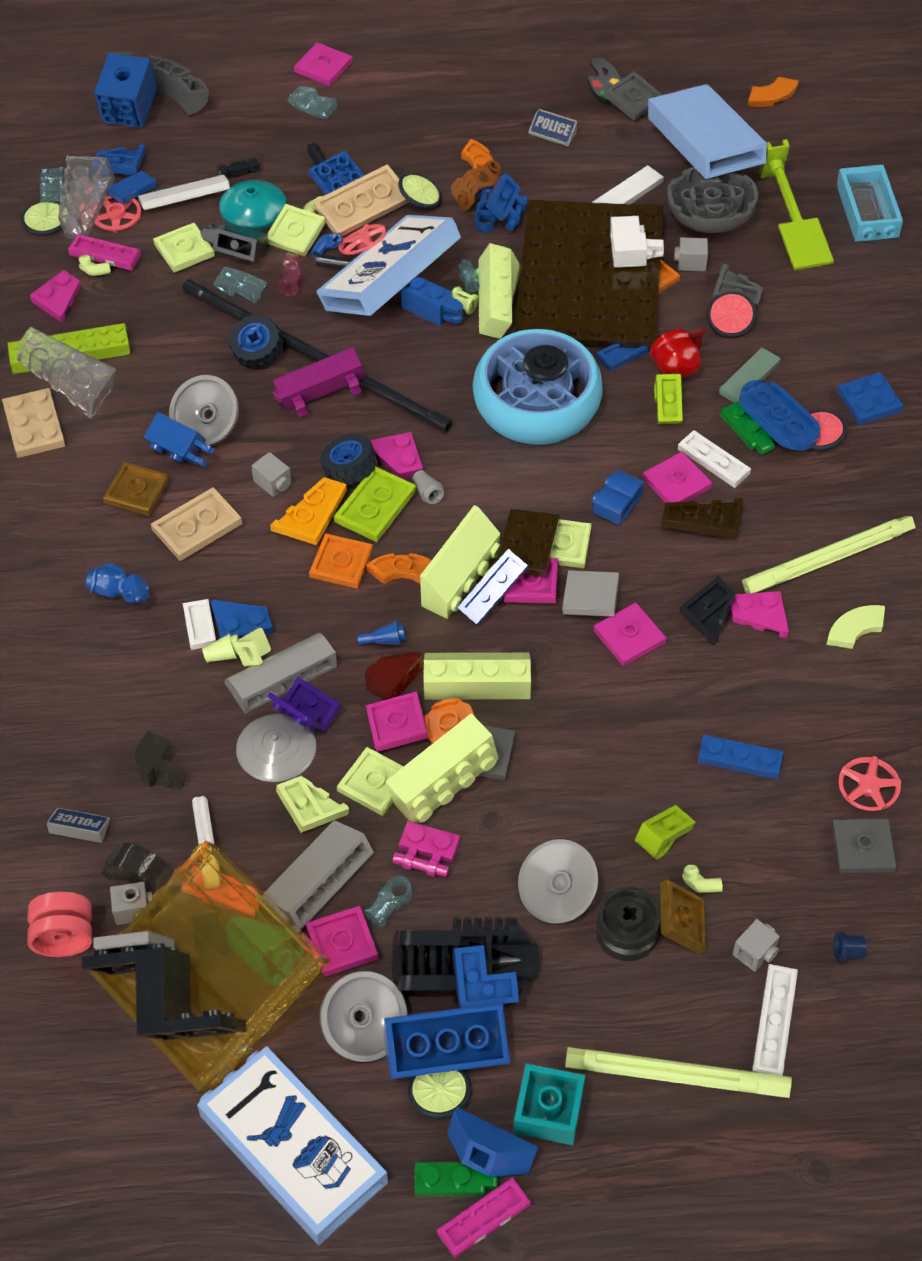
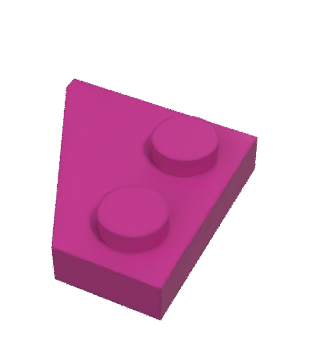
[30,270,81,323]
[370,432,423,479]

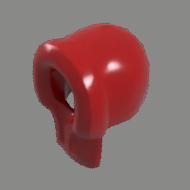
[649,329,706,380]

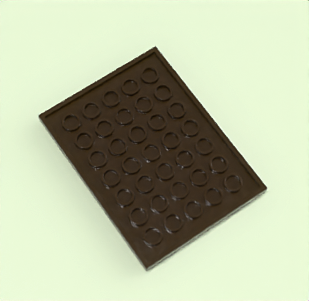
[514,200,663,349]

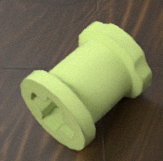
[452,287,479,315]

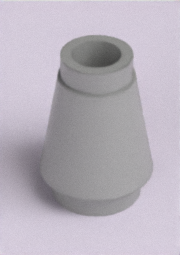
[412,470,444,504]

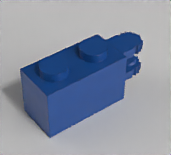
[401,276,463,326]
[143,412,214,468]

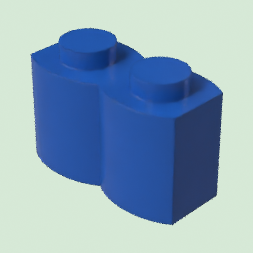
[591,470,644,525]

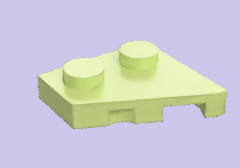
[276,776,349,833]

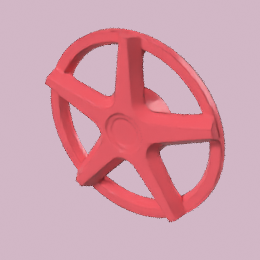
[91,196,142,233]
[339,224,386,255]
[839,756,901,811]

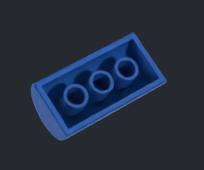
[383,1003,510,1079]

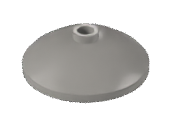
[169,375,239,446]
[320,971,407,1062]

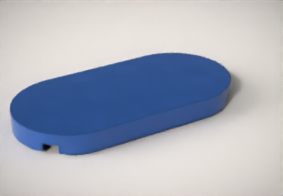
[739,380,820,451]

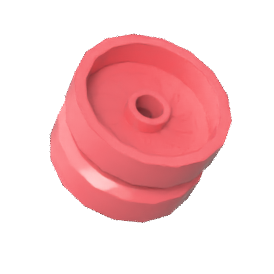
[27,892,92,957]

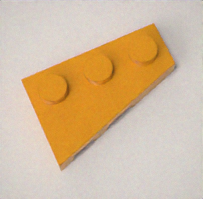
[270,477,347,545]

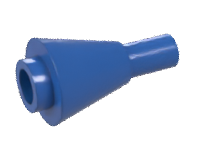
[357,620,406,646]

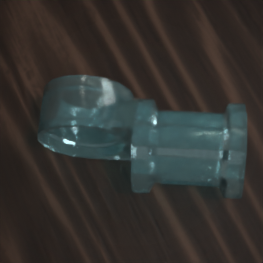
[363,876,412,928]

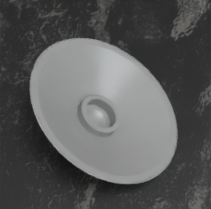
[236,713,317,782]
[518,839,598,923]

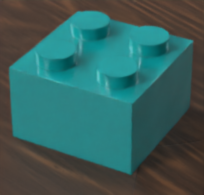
[514,1064,585,1145]

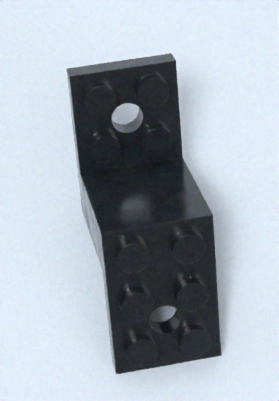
[82,943,246,1041]

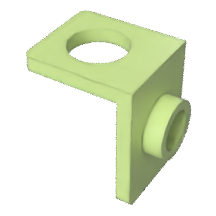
[233,628,271,666]

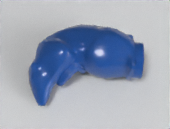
[86,564,150,604]

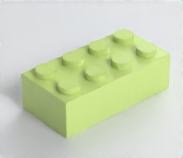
[385,713,499,824]

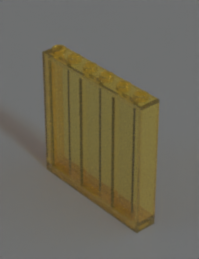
[88,840,330,1093]

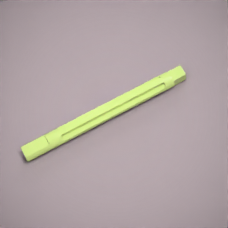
[742,516,915,594]
[565,1047,791,1098]

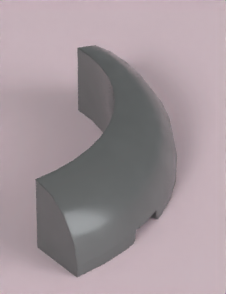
[107,52,209,115]

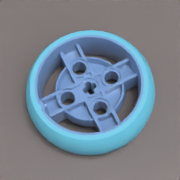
[473,329,603,445]

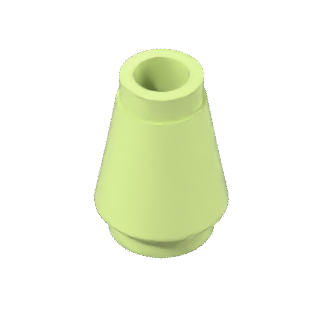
[202,634,239,663]

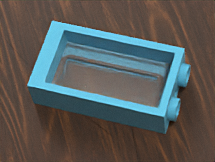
[837,165,903,242]

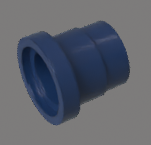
[833,932,867,962]

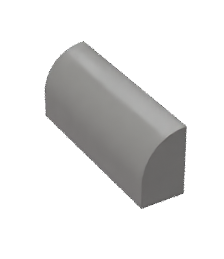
[225,633,337,714]
[259,820,374,931]

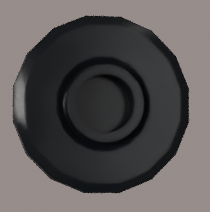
[523,345,569,381]

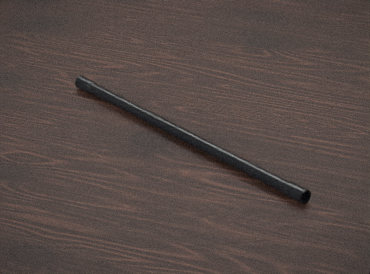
[183,278,453,433]

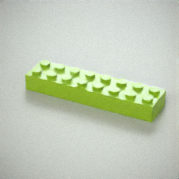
[8,323,130,374]

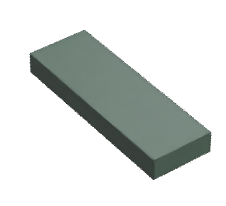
[719,347,781,403]

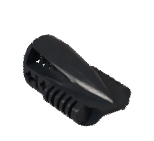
[392,917,540,1003]

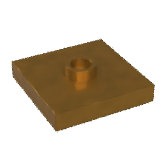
[103,462,170,516]
[660,879,706,954]

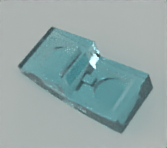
[287,86,338,119]
[40,167,65,202]
[213,267,267,303]

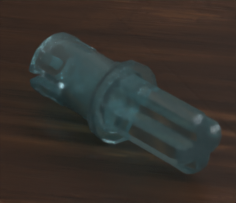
[459,259,480,293]

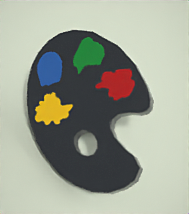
[587,57,621,104]

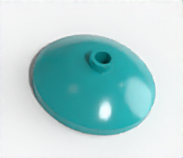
[219,180,286,230]

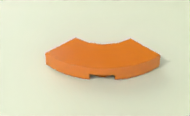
[748,77,799,108]
[461,139,493,179]
[366,553,432,584]

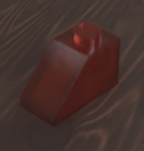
[365,652,423,700]

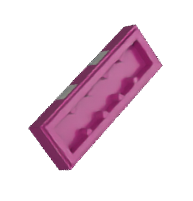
[68,234,141,271]
[437,1177,531,1258]

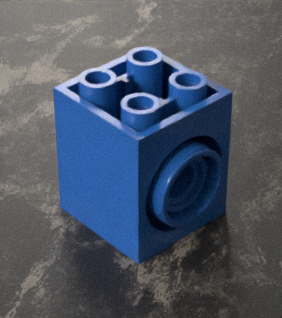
[94,53,157,128]

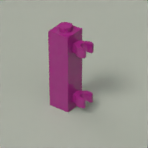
[272,347,365,418]

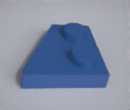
[92,144,146,175]
[211,600,273,639]

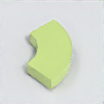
[827,605,885,649]

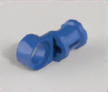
[475,187,496,233]

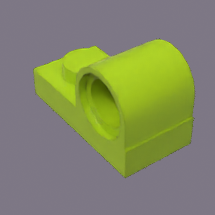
[654,374,683,424]
[635,805,696,860]

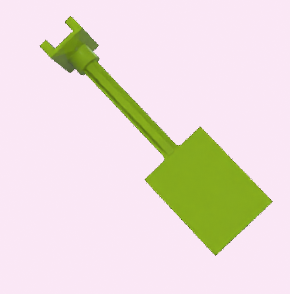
[759,139,834,271]

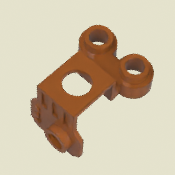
[451,160,501,211]

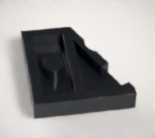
[679,576,736,645]

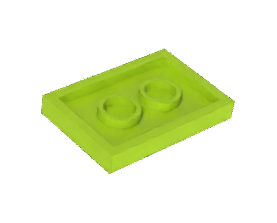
[334,466,416,542]

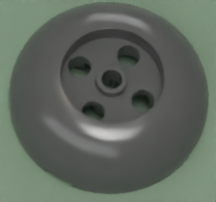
[667,167,758,234]

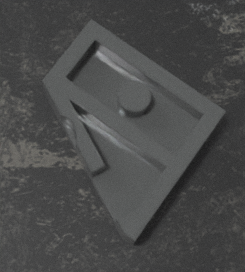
[712,264,763,310]

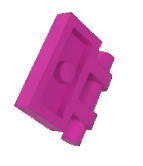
[393,821,460,877]

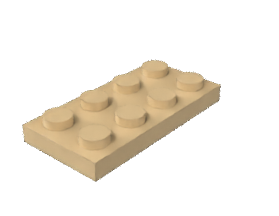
[313,164,409,237]

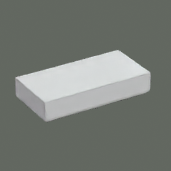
[183,599,216,650]

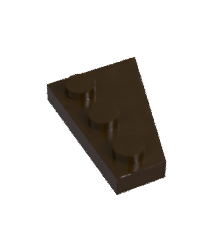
[661,498,743,539]

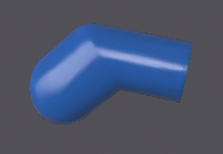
[311,232,342,258]

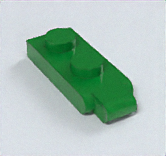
[720,401,775,455]
[415,1162,498,1197]

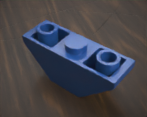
[447,1107,538,1177]

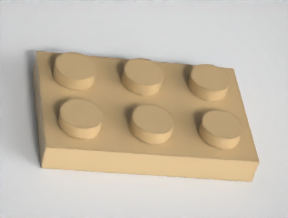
[2,388,65,458]
[151,487,242,561]

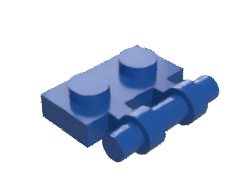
[485,173,528,231]

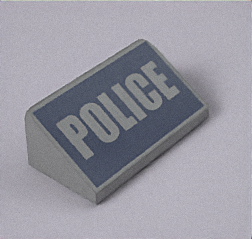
[529,109,577,146]
[47,808,111,843]

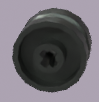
[596,887,661,961]

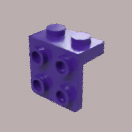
[267,677,343,732]

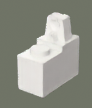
[610,216,664,267]

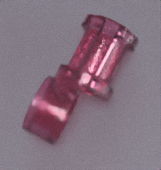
[278,253,304,296]

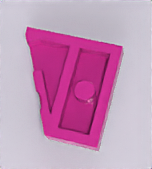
[730,591,789,638]

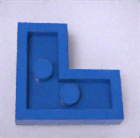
[453,945,519,1008]

